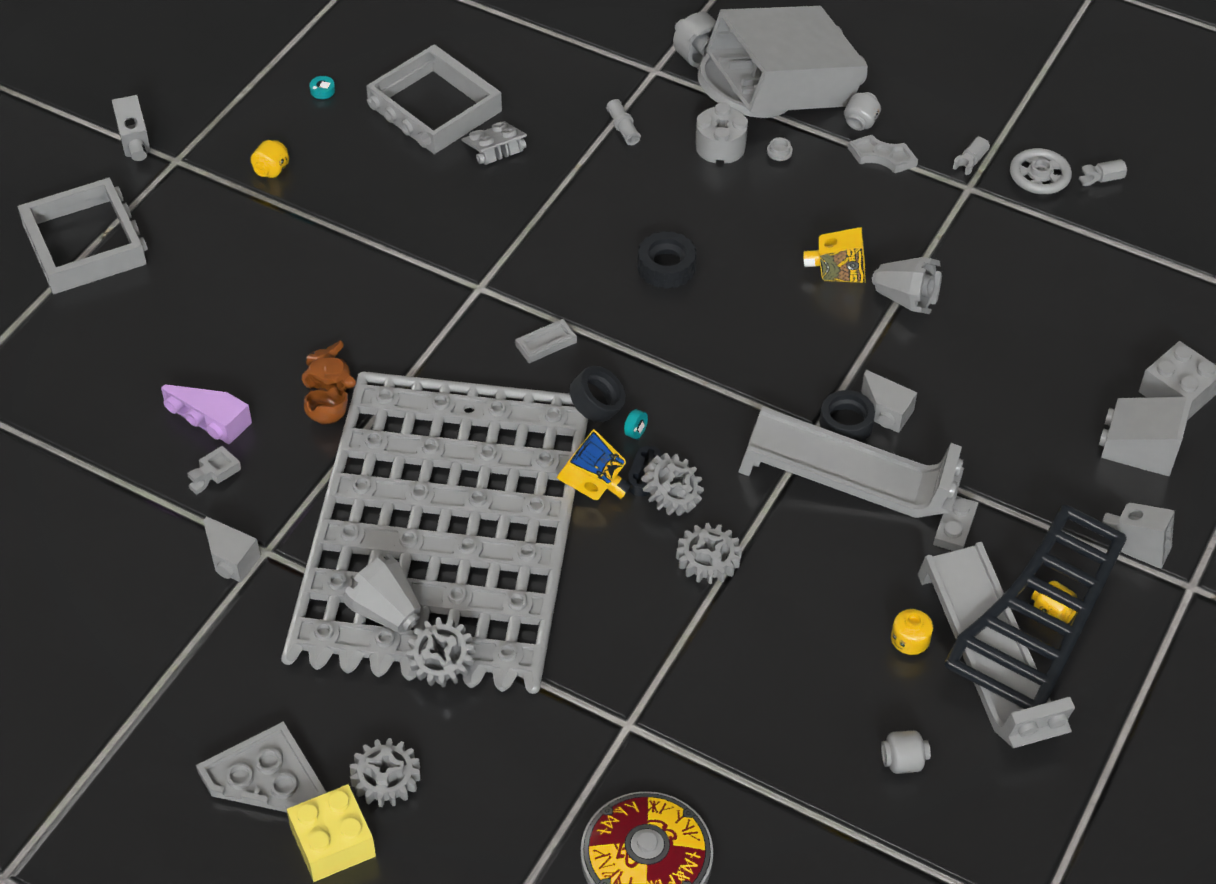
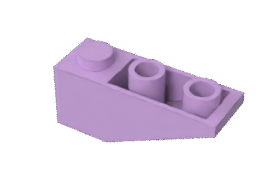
[161,384,252,444]

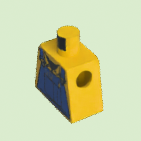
[556,429,631,500]

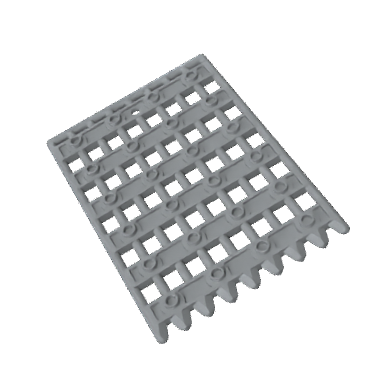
[281,372,588,694]

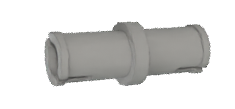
[606,99,641,145]

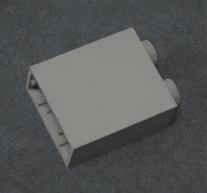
[706,6,868,113]

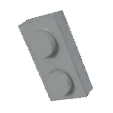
[933,496,979,551]

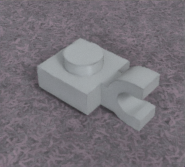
[187,446,241,495]

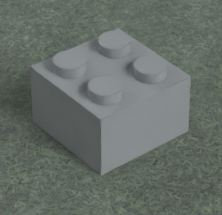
[1139,341,1216,420]

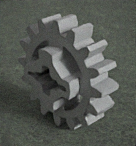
[641,453,704,516]
[676,523,742,584]
[406,617,476,687]
[350,738,421,807]

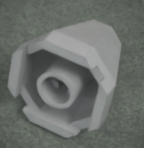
[872,257,942,314]
[343,554,421,632]

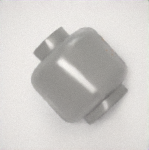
[844,92,881,131]
[881,730,931,774]

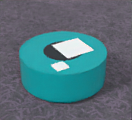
[310,76,335,99]
[624,409,648,439]

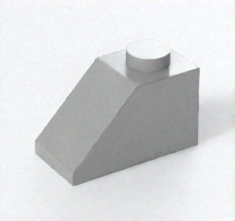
[861,370,917,433]
[203,516,261,582]

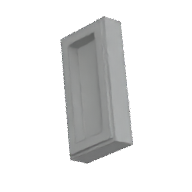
[515,319,577,363]

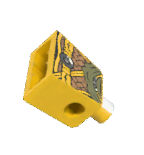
[804,227,866,283]

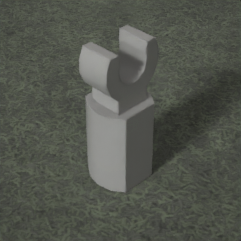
[953,136,990,175]
[1079,159,1127,186]

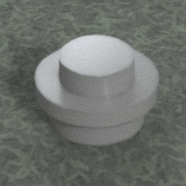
[767,137,793,161]

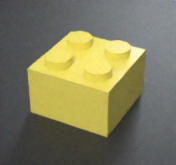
[286,784,376,882]

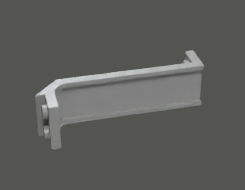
[738,406,964,518]
[918,542,1075,748]

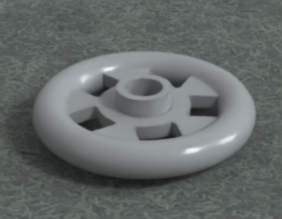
[1010,148,1072,194]

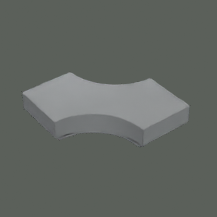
[848,135,918,173]

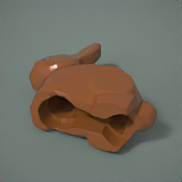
[302,340,356,396]

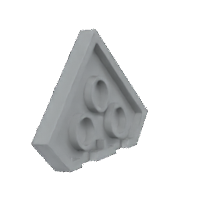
[196,721,327,812]

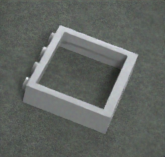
[366,44,502,154]
[17,177,148,295]

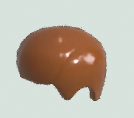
[304,387,348,424]

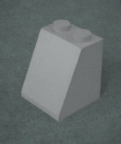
[1099,397,1192,476]

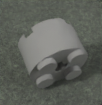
[673,11,716,69]
[695,103,748,164]

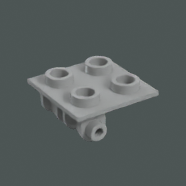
[461,122,527,165]

